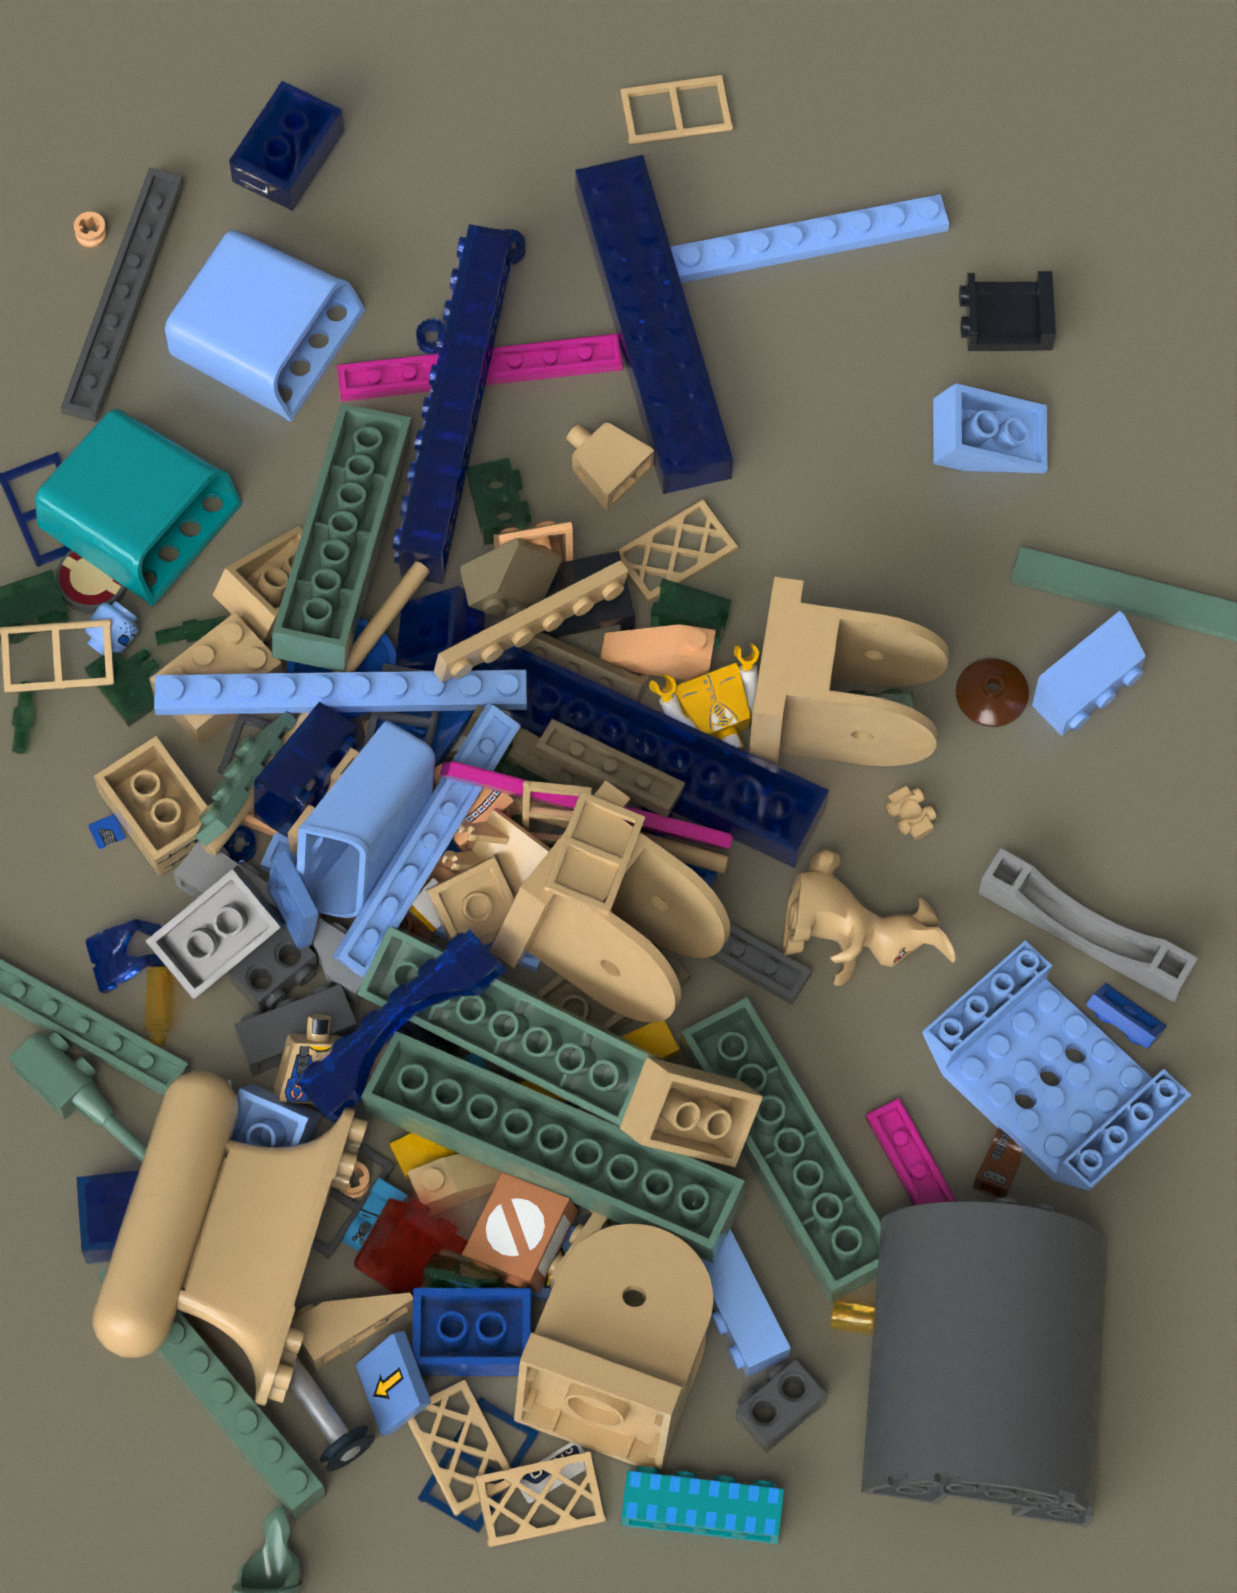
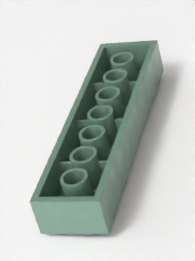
[272,403,411,672]
[357,926,665,1127]
[680,997,881,1304]

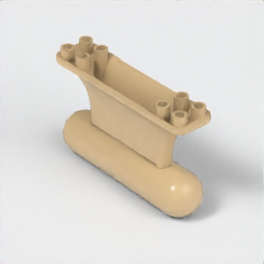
[92,1070,368,1406]

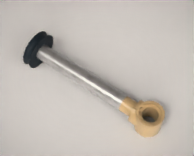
[281,1357,375,1472]

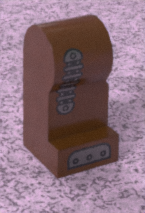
[973,1127,1023,1198]

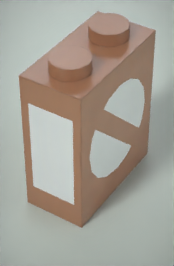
[462,1172,578,1293]

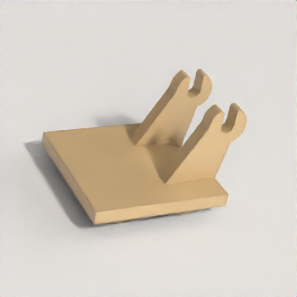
[441,808,550,899]

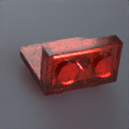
[354,1198,468,1297]

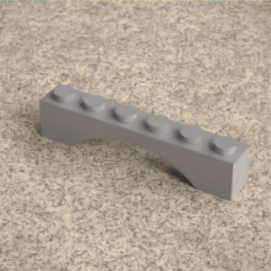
[173,841,364,1006]
[978,848,1198,1003]

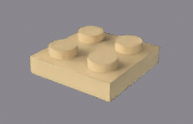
[425,857,514,958]

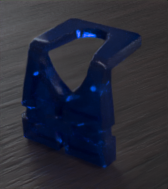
[85,919,169,994]

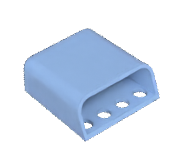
[165,230,366,422]
[296,720,435,918]

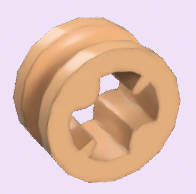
[74,212,107,248]
[339,1161,371,1199]

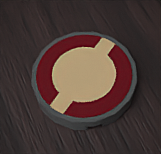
[56,550,127,613]

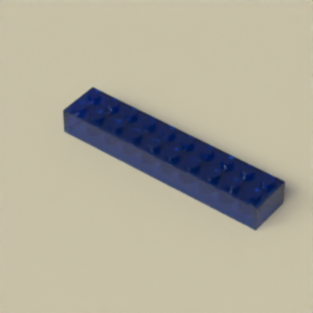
[575,155,733,494]
[393,224,512,584]
[479,646,829,868]

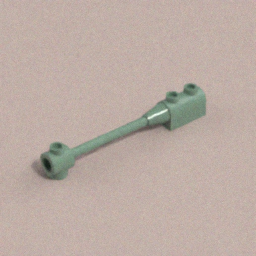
[8,1031,147,1163]

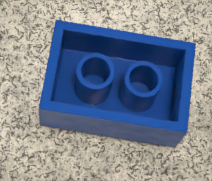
[412,1288,532,1376]

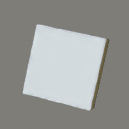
[409,878,441,932]

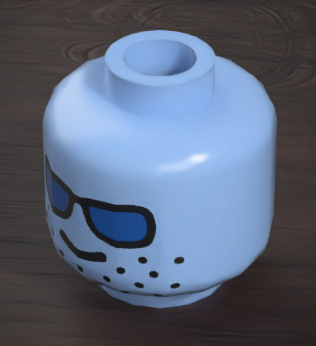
[84,601,139,656]

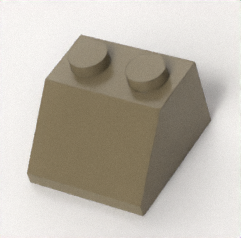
[460,538,562,619]

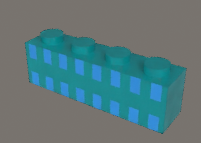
[621,1467,784,1544]

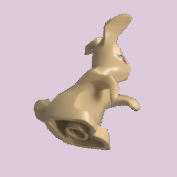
[782,849,956,986]

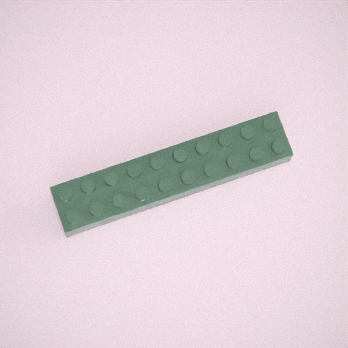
[361,1031,746,1263]

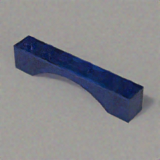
[297,930,507,1123]

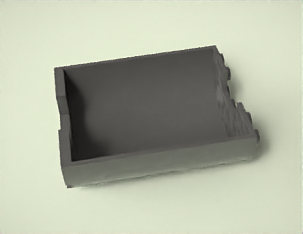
[861,1198,1108,1527]

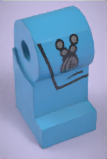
[343,1177,409,1259]

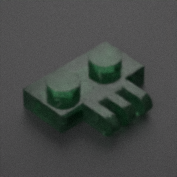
[85,649,160,727]

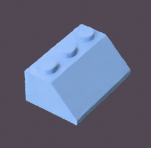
[1032,611,1146,736]

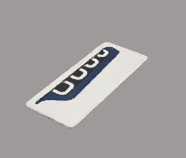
[520,1443,585,1503]

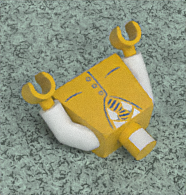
[649,642,759,757]

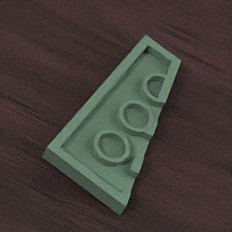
[195,711,297,846]

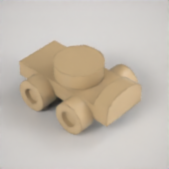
[885,786,936,841]

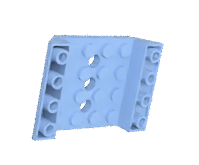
[922,940,1191,1191]

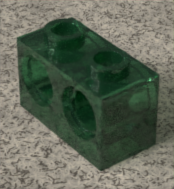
[467,458,531,545]

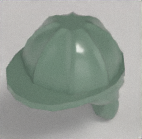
[232,1506,302,1593]

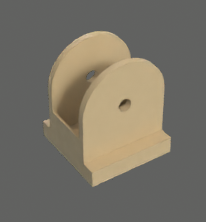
[748,577,949,775]
[490,780,731,1022]
[514,1224,713,1474]

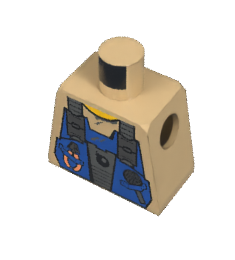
[274,1014,351,1104]

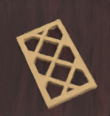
[614,499,738,603]
[408,1379,511,1516]
[475,1451,606,1547]

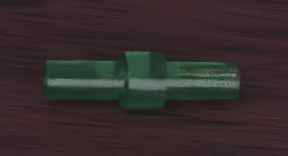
[155,615,226,646]
[11,681,35,754]

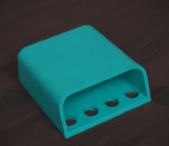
[35,409,242,607]

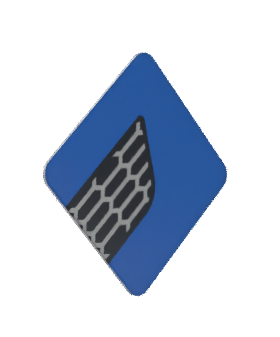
[88,814,125,849]

